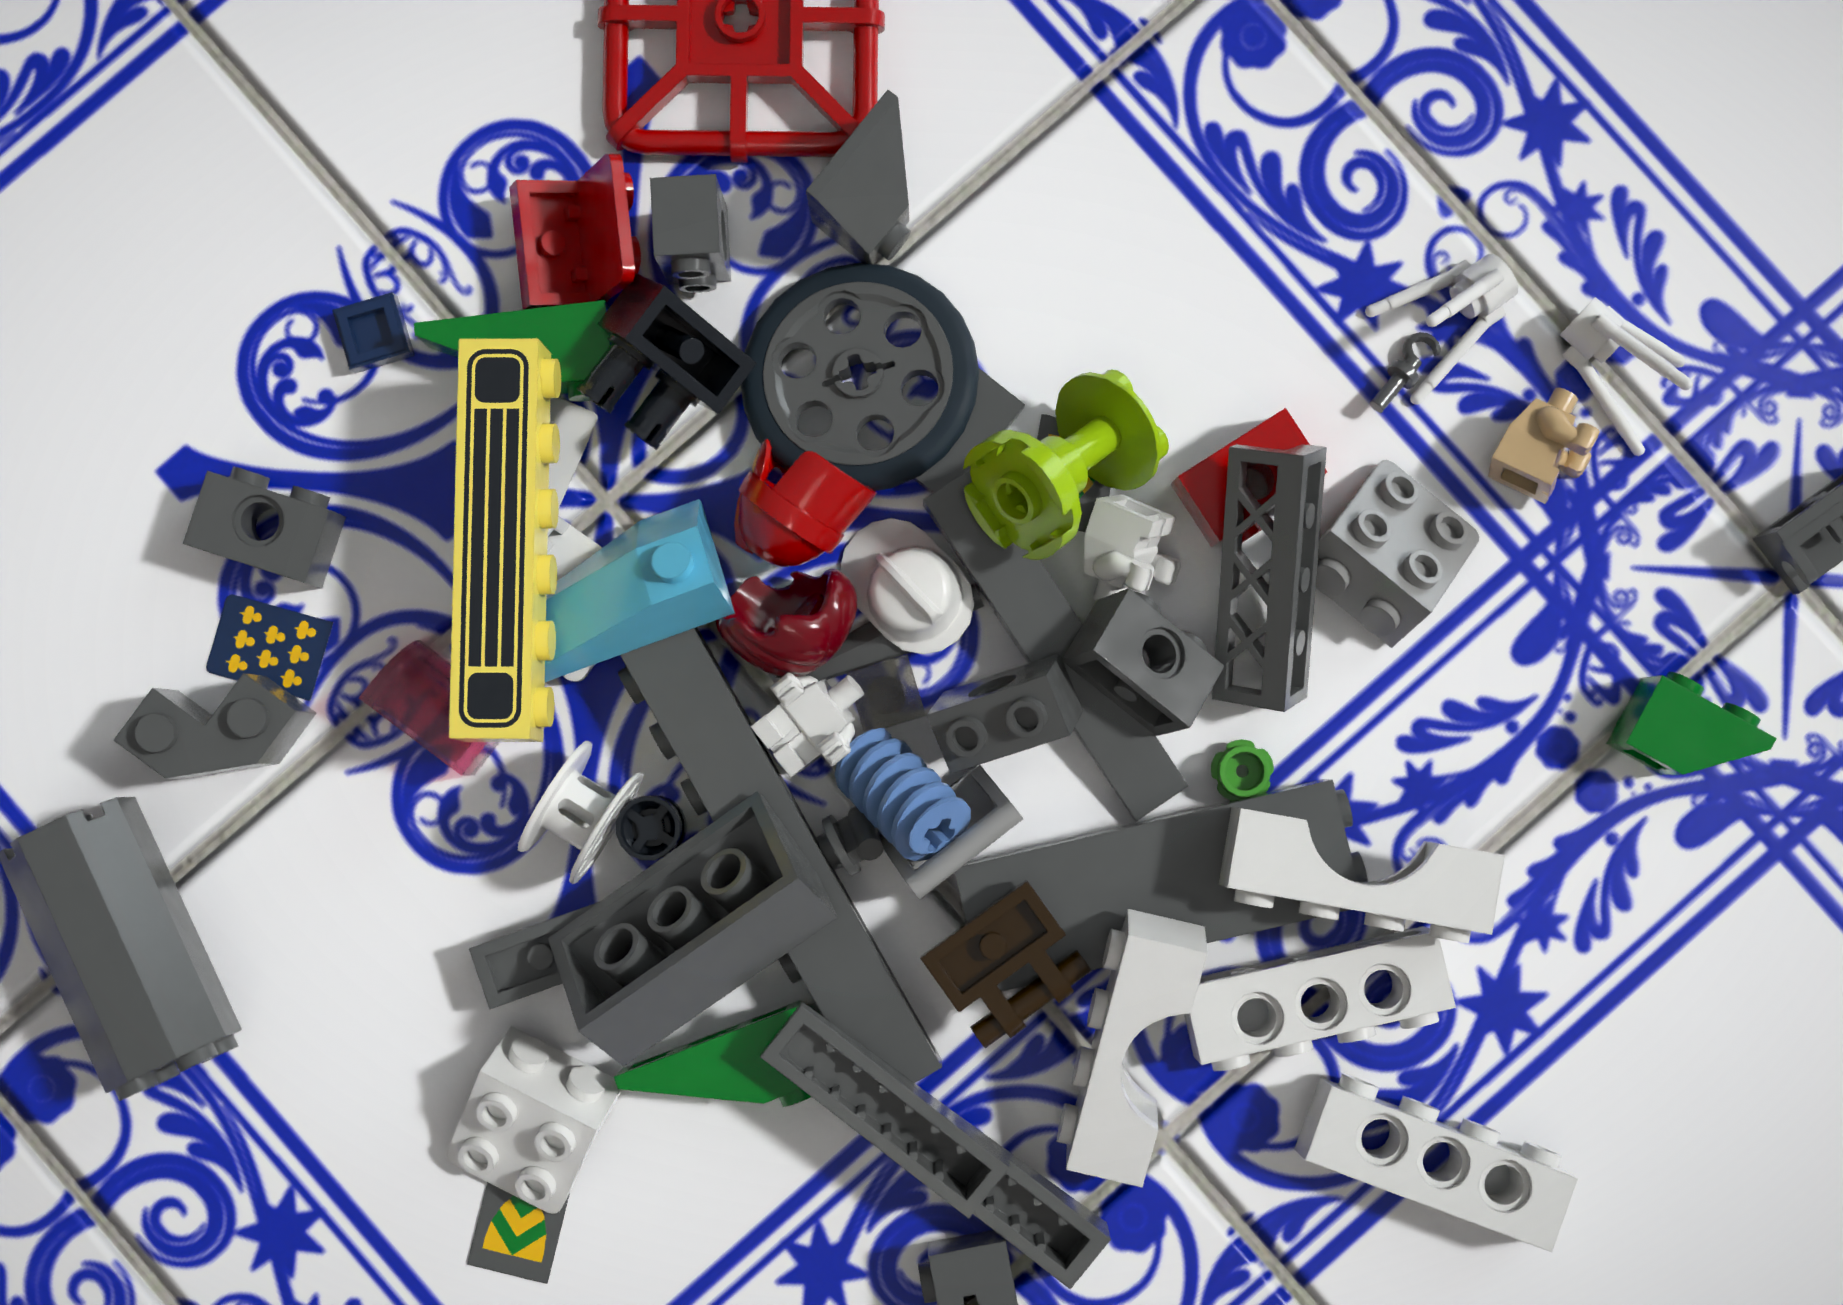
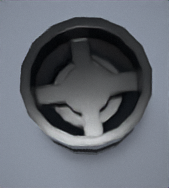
[616,795,687,860]

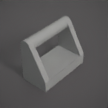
[881,765,1023,900]

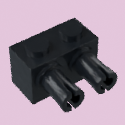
[576,274,757,450]

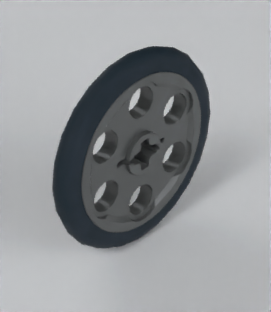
[741,263,979,491]

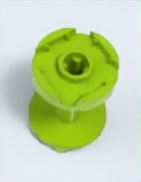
[963,369,1169,560]

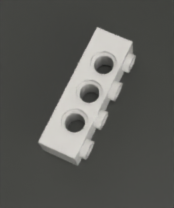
[1184,926,1456,1071]
[1295,1073,1578,1253]

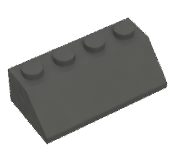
[548,791,838,1067]

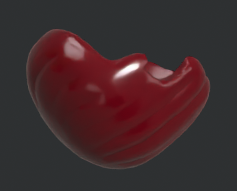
[716,569,857,677]

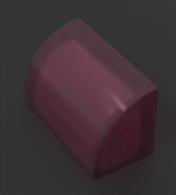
[359,640,500,776]

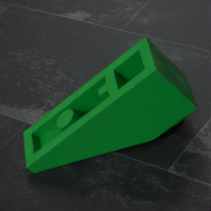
[414,300,612,402]
[614,1000,811,1107]

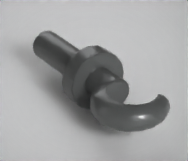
[1370,332,1441,413]

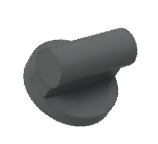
[817,806,883,876]

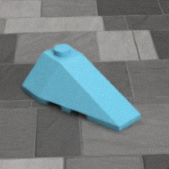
[545,499,735,682]

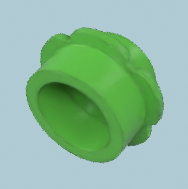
[1210,739,1274,801]

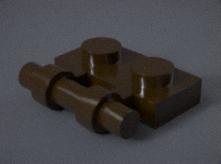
[920,880,1092,1048]

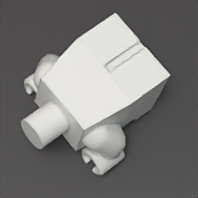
[1083,494,1181,601]
[751,673,864,777]

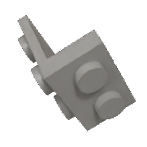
[1316,460,1479,648]

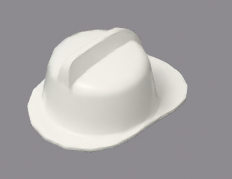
[840,518,974,654]

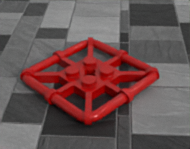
[598,0,885,163]

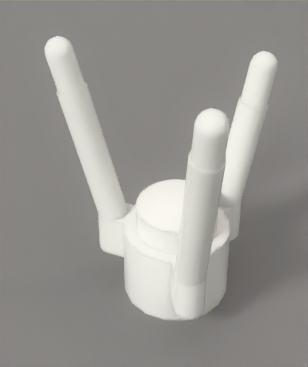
[1365,254,1518,405]
[1560,297,1693,456]

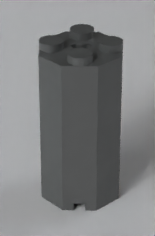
[0,797,242,1101]

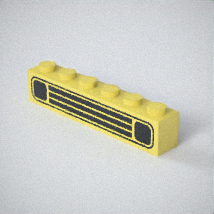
[449,338,561,742]

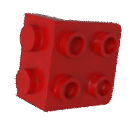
[509,154,641,310]

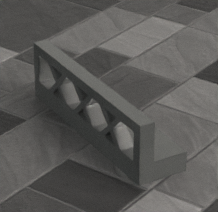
[1212,444,1327,712]

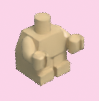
[1488,388,1600,504]

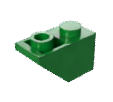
[1606,671,1777,775]

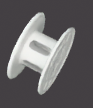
[518,741,644,884]

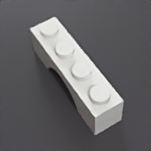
[1219,807,1505,943]
[1057,909,1208,1188]

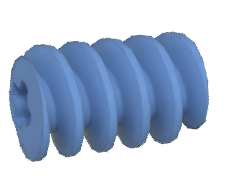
[835,728,971,861]

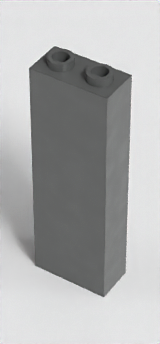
[955,779,1368,991]

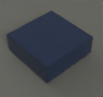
[332,292,415,374]

